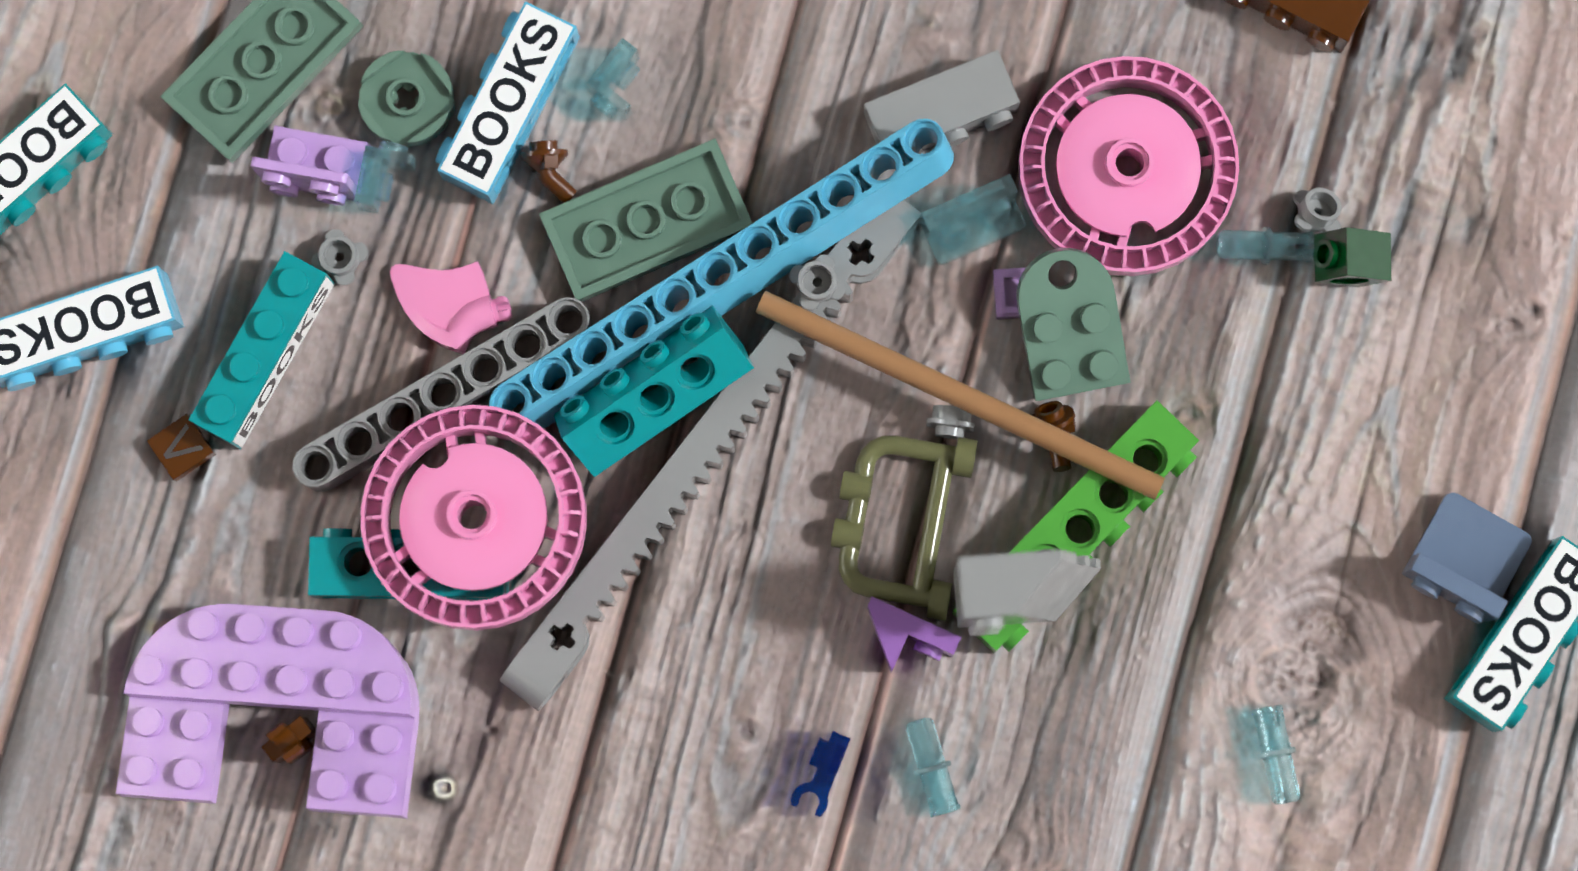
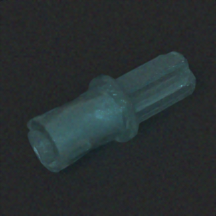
[1216,226,1314,265]
[1251,705,1300,805]
[906,718,961,817]

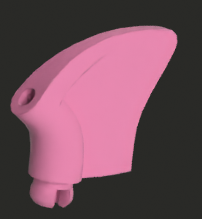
[390,261,513,354]

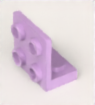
[250,126,370,206]

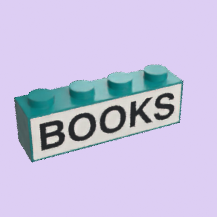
[0,83,113,235]
[189,251,335,450]
[1444,536,1578,732]

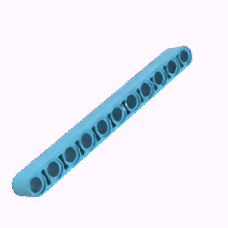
[489,119,954,429]

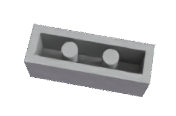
[864,50,1020,154]

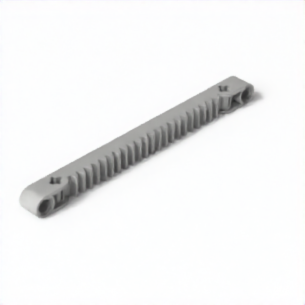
[500,200,923,711]

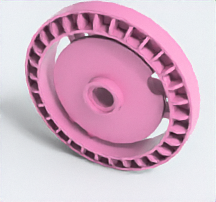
[1018,56,1239,276]
[361,405,587,631]

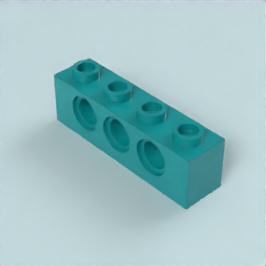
[554,305,754,477]
[308,528,509,600]

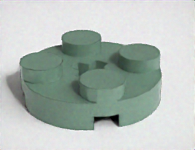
[358,50,455,149]

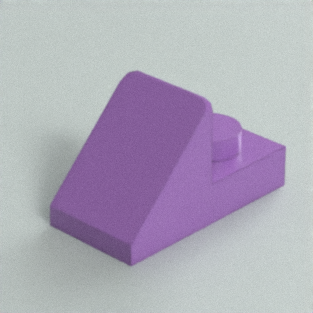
[867,597,961,672]

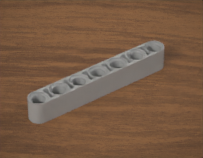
[293,297,593,492]

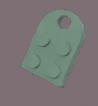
[1016,248,1131,401]

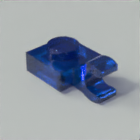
[791,731,851,817]

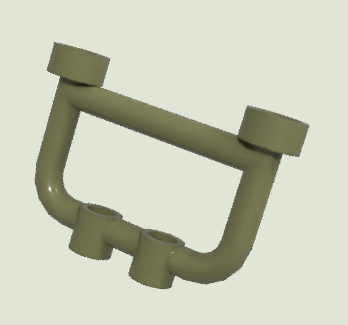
[831,436,978,621]

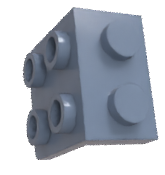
[1401,493,1532,624]

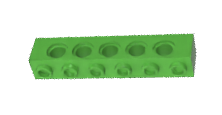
[952,400,1200,653]

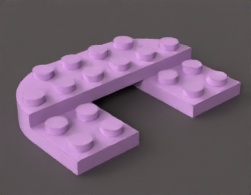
[116,604,420,819]

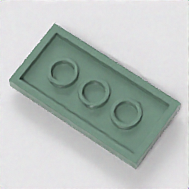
[160,0,364,164]
[539,138,752,302]

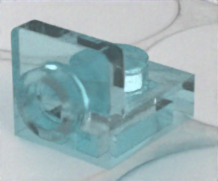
[587,38,640,120]
[354,141,417,214]

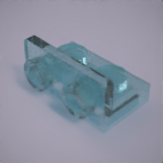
[920,174,1026,265]

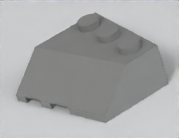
[953,550,1101,636]

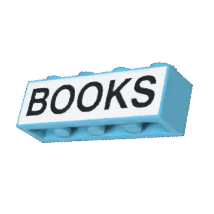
[436,1,580,204]
[0,265,184,391]

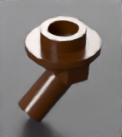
[520,140,577,203]
[1032,401,1076,472]

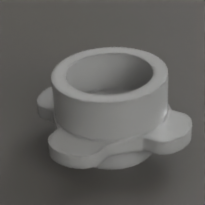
[1294,188,1342,232]
[311,229,369,286]
[789,255,845,311]
[926,405,975,439]

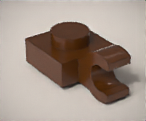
[261,716,316,764]

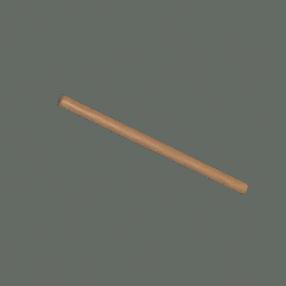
[755,291,1165,500]

